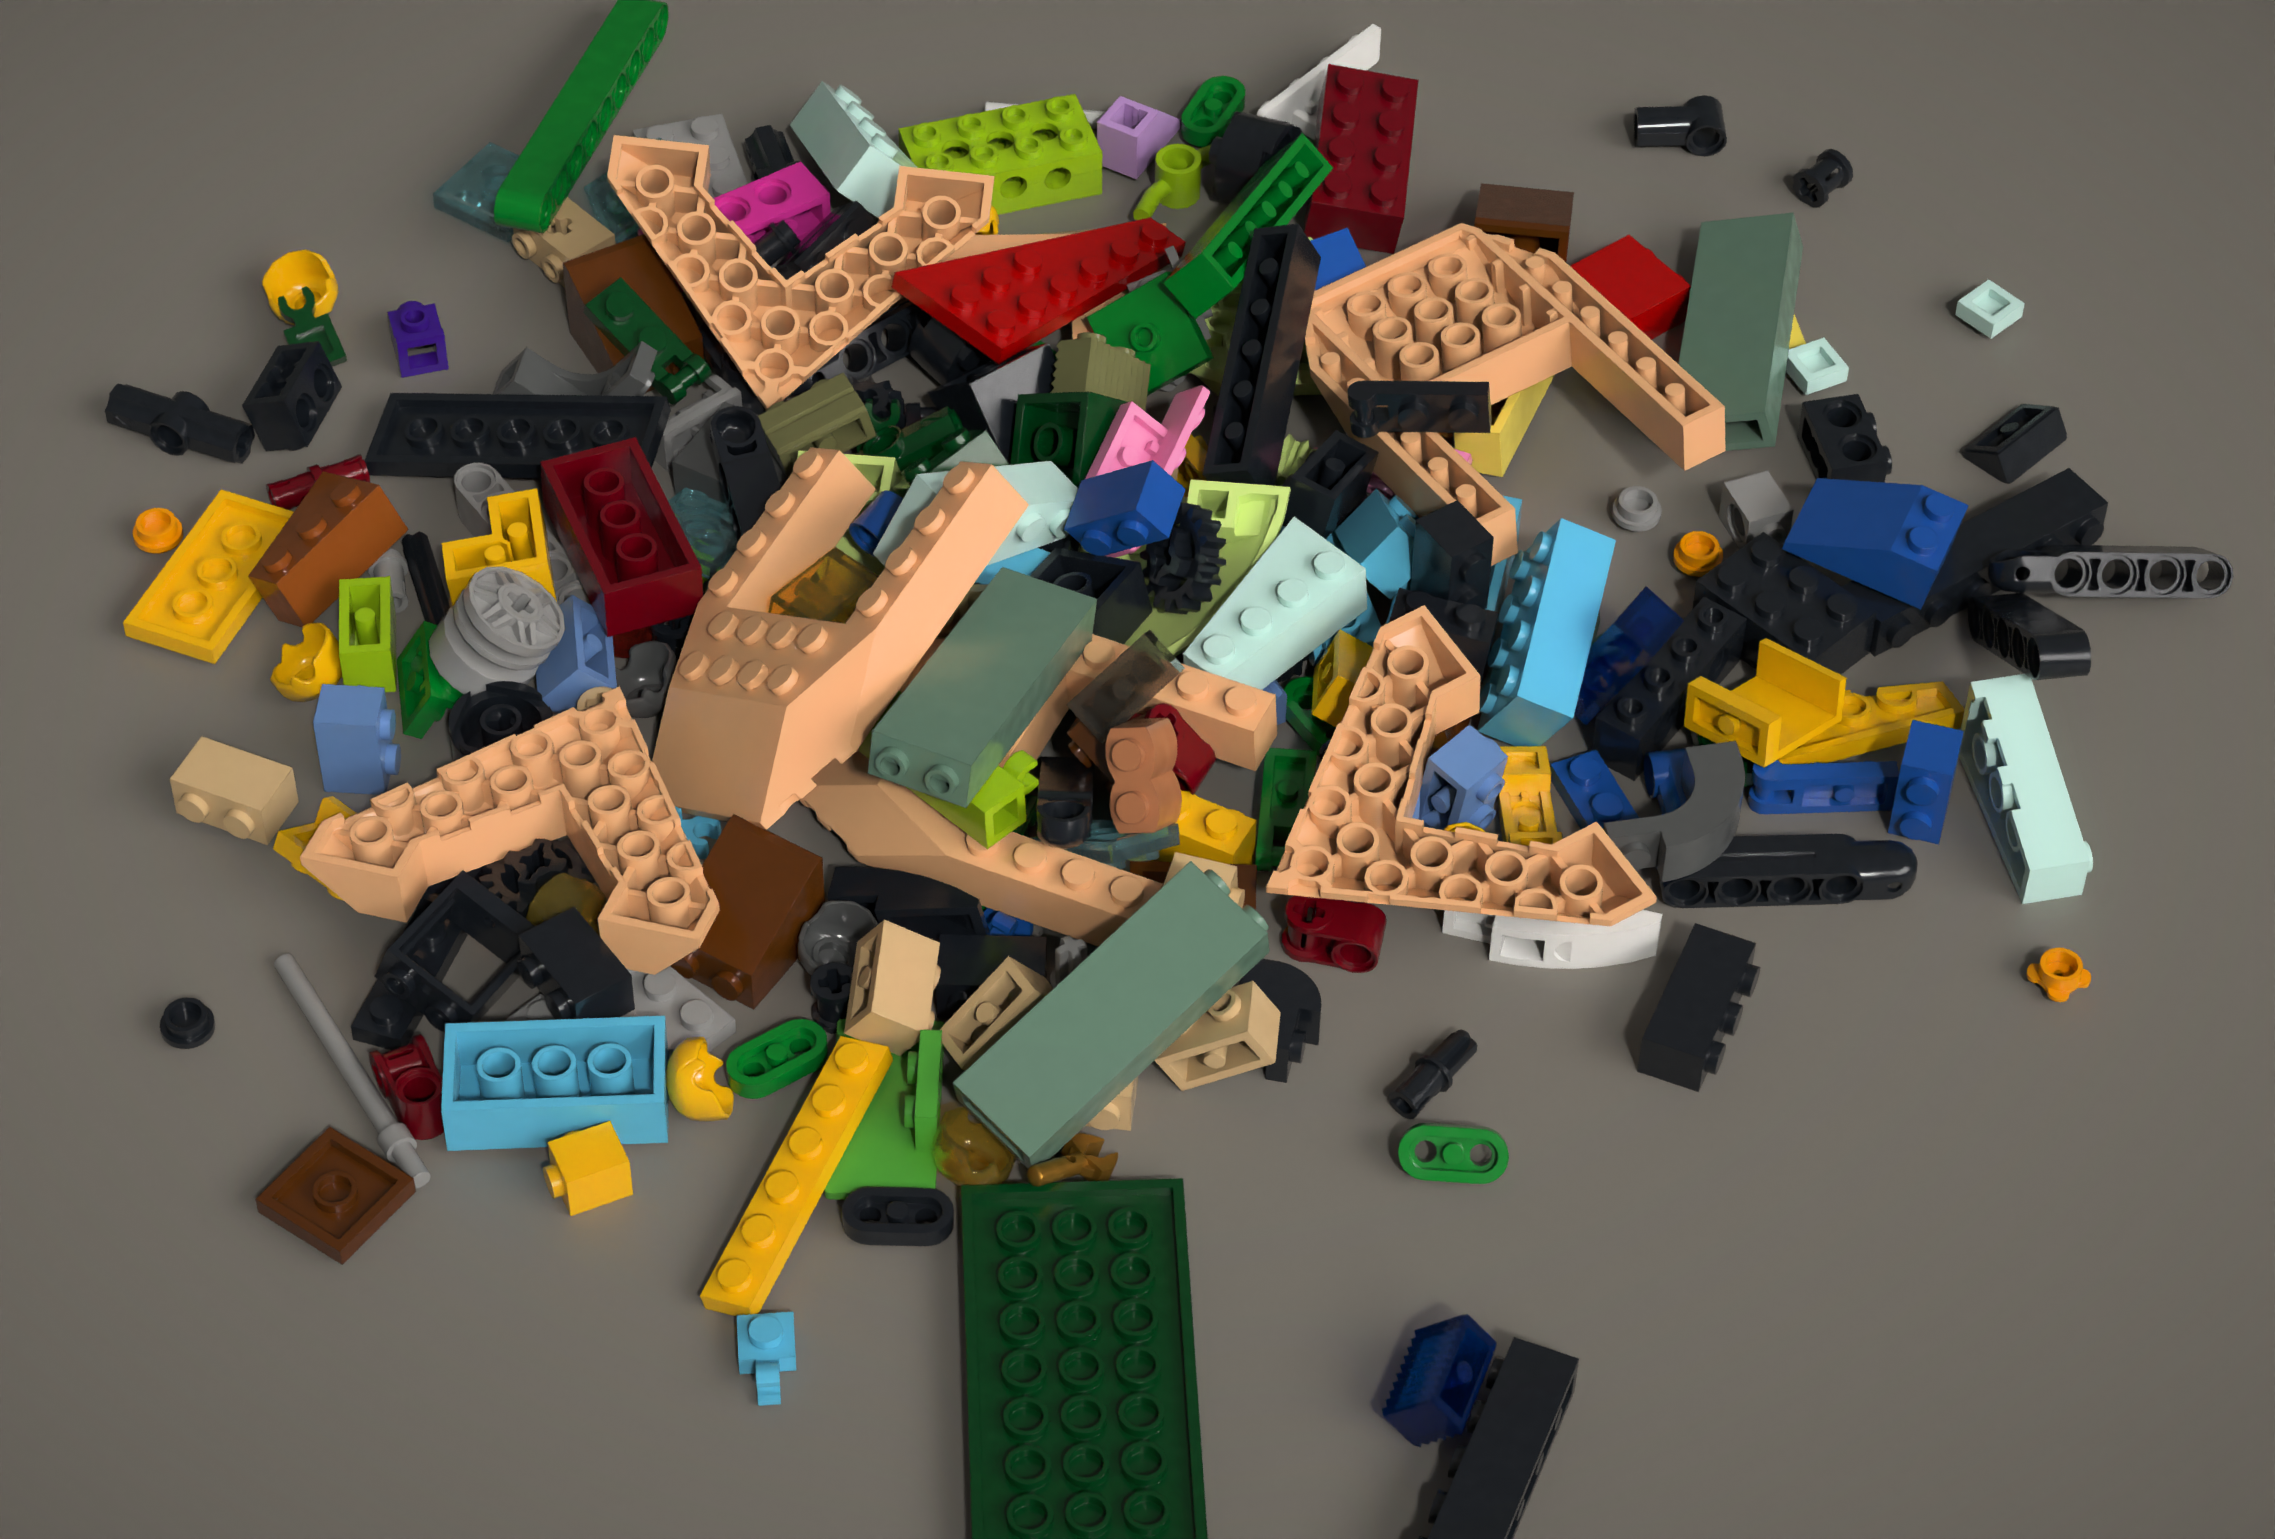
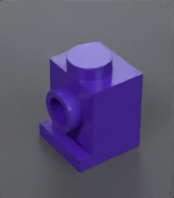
[387,301,449,378]

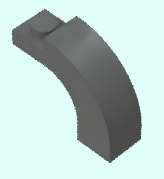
[493,341,657,396]
[1603,741,1745,882]

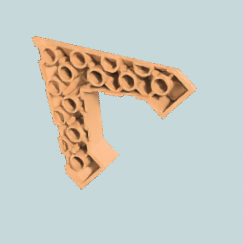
[607,135,994,410]
[1266,605,1657,926]
[300,686,720,975]

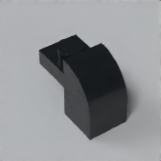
[1239,959,1321,1083]

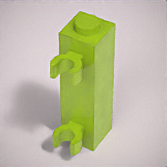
[859,691,1039,849]

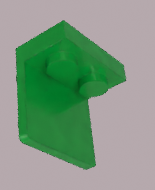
[397,621,464,739]

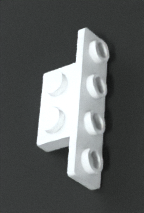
[1256,24,1381,140]

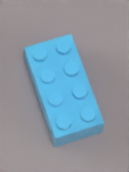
[1477,518,1616,746]
[441,1016,669,1151]

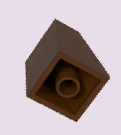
[1474,183,1574,262]
[563,234,704,393]
[670,814,825,1010]

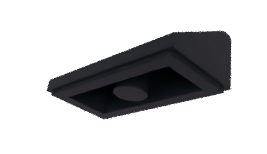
[1962,404,2067,484]

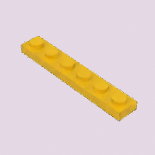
[700,1036,893,1317]

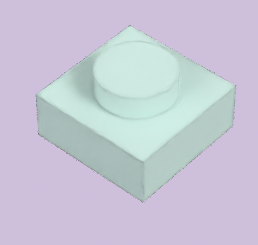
[1955,279,2025,339]
[1786,338,1849,395]

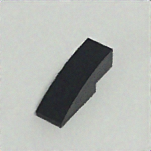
[827,867,990,942]

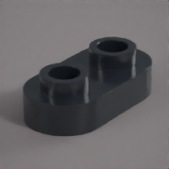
[842,1187,954,1246]

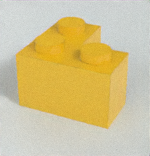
[442,488,557,606]

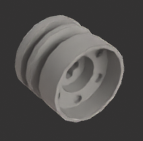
[429,566,565,697]

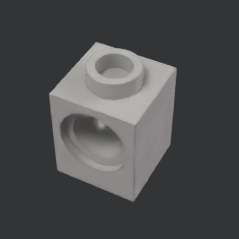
[1719,470,1794,549]

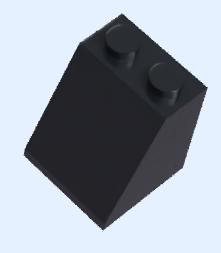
[928,343,1057,465]

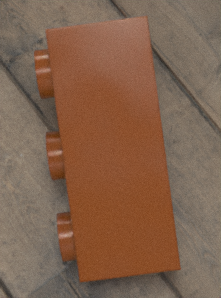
[248,472,409,627]

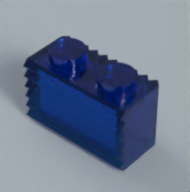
[1382,1314,1497,1447]

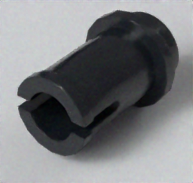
[754,220,801,266]

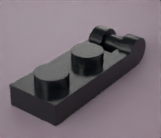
[1347,381,1492,438]

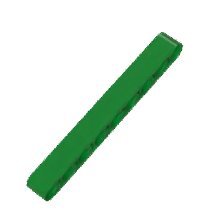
[494,0,669,233]

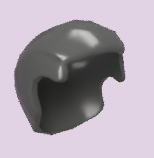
[615,640,678,718]
[797,900,879,976]

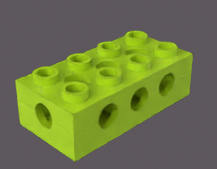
[898,94,1102,215]

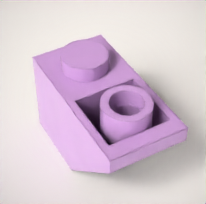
[1097,96,1181,180]

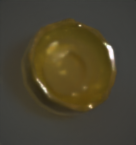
[526,873,608,936]
[932,1107,1016,1186]

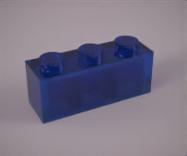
[1574,586,1685,725]

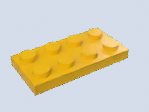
[123,489,294,664]

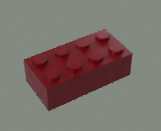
[1303,64,1419,254]
[540,437,703,637]

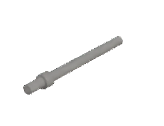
[274,953,431,1188]

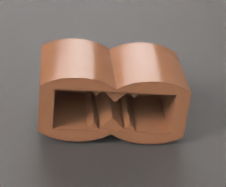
[1105,718,1182,834]

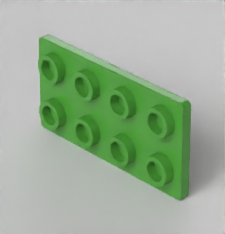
[824,1019,945,1200]

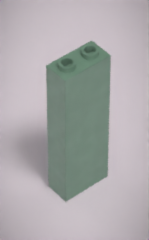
[1679,212,1803,451]
[868,567,1097,808]
[953,861,1270,1169]

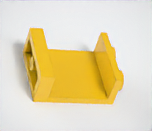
[1684,638,1846,768]

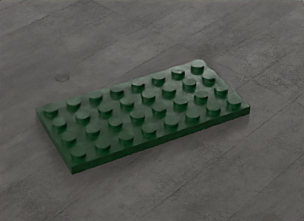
[961,1178,1208,1539]

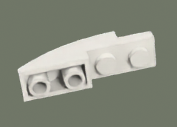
[1442,909,1662,969]

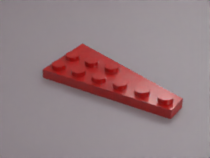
[891,217,1186,364]

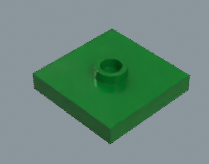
[1087,271,1214,396]

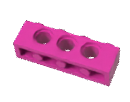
[637,161,831,293]

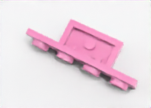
[1085,385,1210,558]

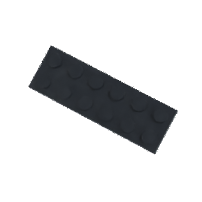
[365,393,671,478]

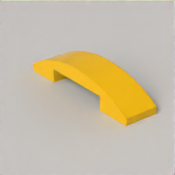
[1497,746,1563,846]

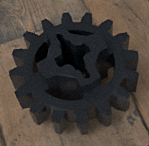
[1140,502,1226,615]
[479,838,596,924]

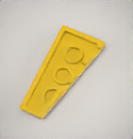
[1778,681,1965,764]

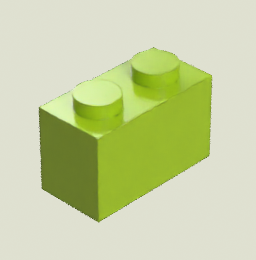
[339,576,397,693]

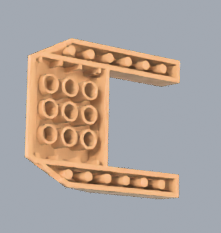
[1305,223,1726,566]
[652,447,1029,830]
[799,634,1277,947]

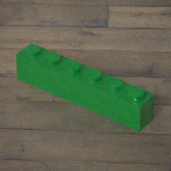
[1163,133,1333,319]

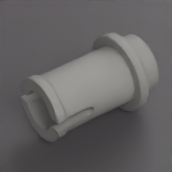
[368,549,409,613]

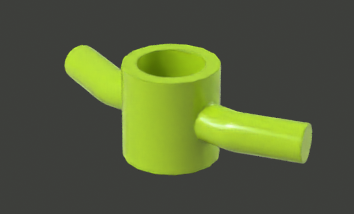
[1133,143,1211,220]

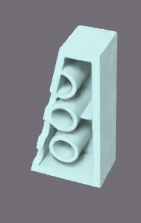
[790,81,918,218]
[873,461,1078,566]
[1183,517,1367,690]
[1959,674,2093,904]

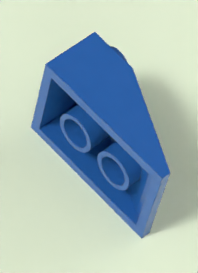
[1782,478,1969,610]

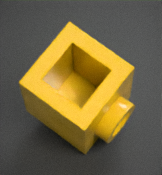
[543,1121,633,1216]

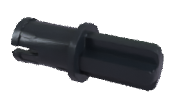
[1389,1029,1477,1119]

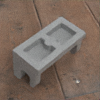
[655,374,742,471]

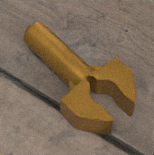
[1027,1133,1118,1187]

